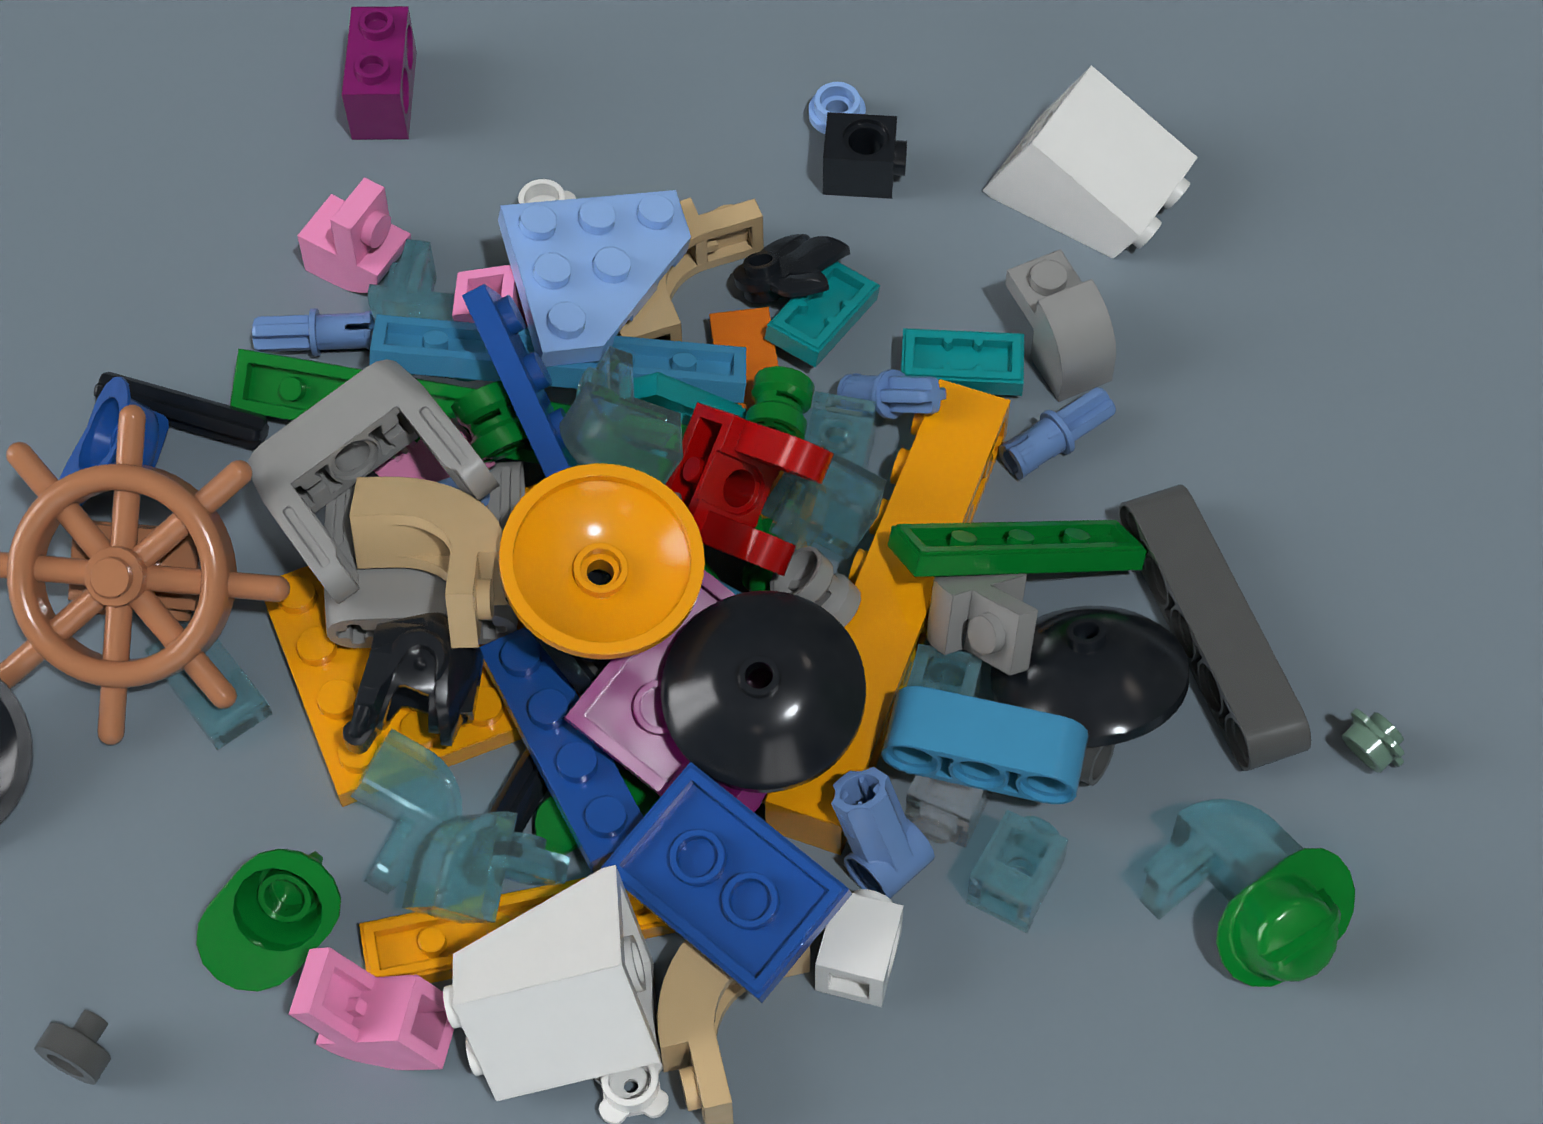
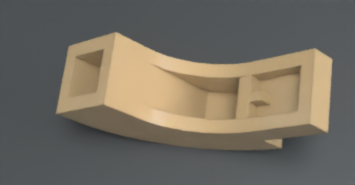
[616,197,764,342]
[349,476,509,648]
[657,940,810,1124]

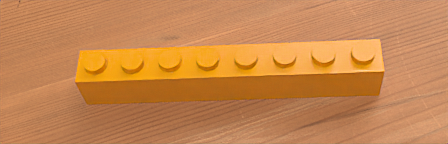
[761,379,1011,855]

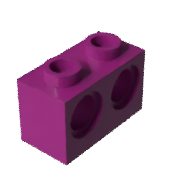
[342,6,417,140]

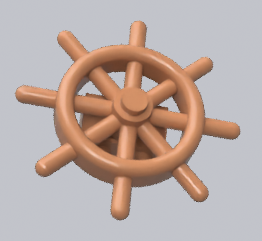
[0,405,290,745]

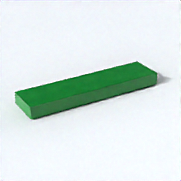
[888,520,1147,577]

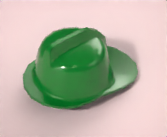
[1216,848,1355,987]
[196,849,341,992]

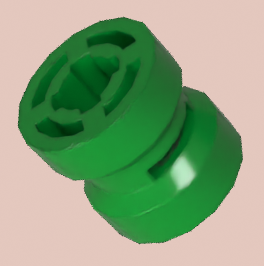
[745,366,815,440]
[451,380,530,464]

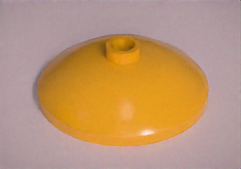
[499,463,705,659]

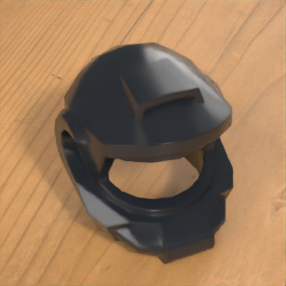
[343,612,484,754]

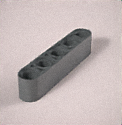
[1119,484,1312,771]

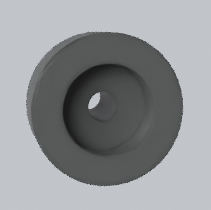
[34,1010,111,1085]

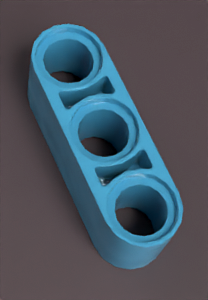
[881,686,1089,804]

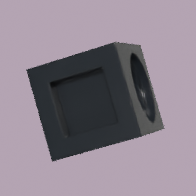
[823,112,907,199]

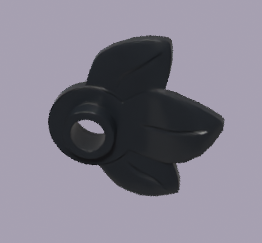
[734,234,850,303]

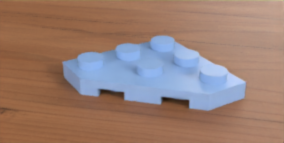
[498,190,691,367]

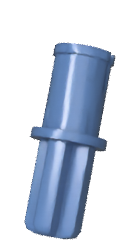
[252,308,375,356]
[837,369,947,419]
[998,387,1116,479]

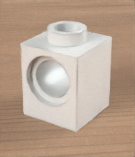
[815,889,904,1007]

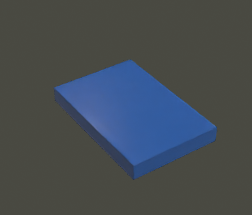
[601,762,852,1003]

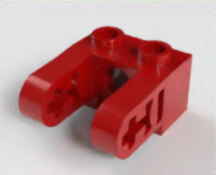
[664,402,834,576]

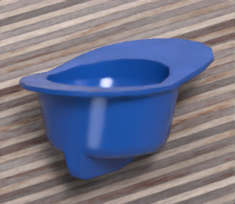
[59,377,169,506]

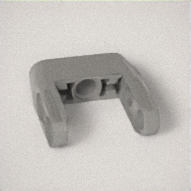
[248,359,500,604]
[324,462,525,648]

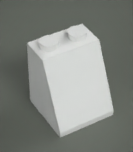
[982,65,1198,259]
[443,865,661,1102]

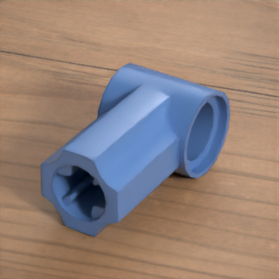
[831,767,935,899]

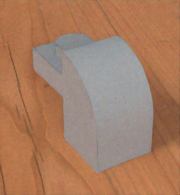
[1005,249,1116,402]
[926,574,1038,675]

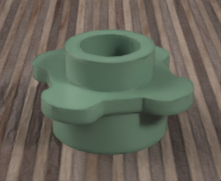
[1341,708,1405,773]

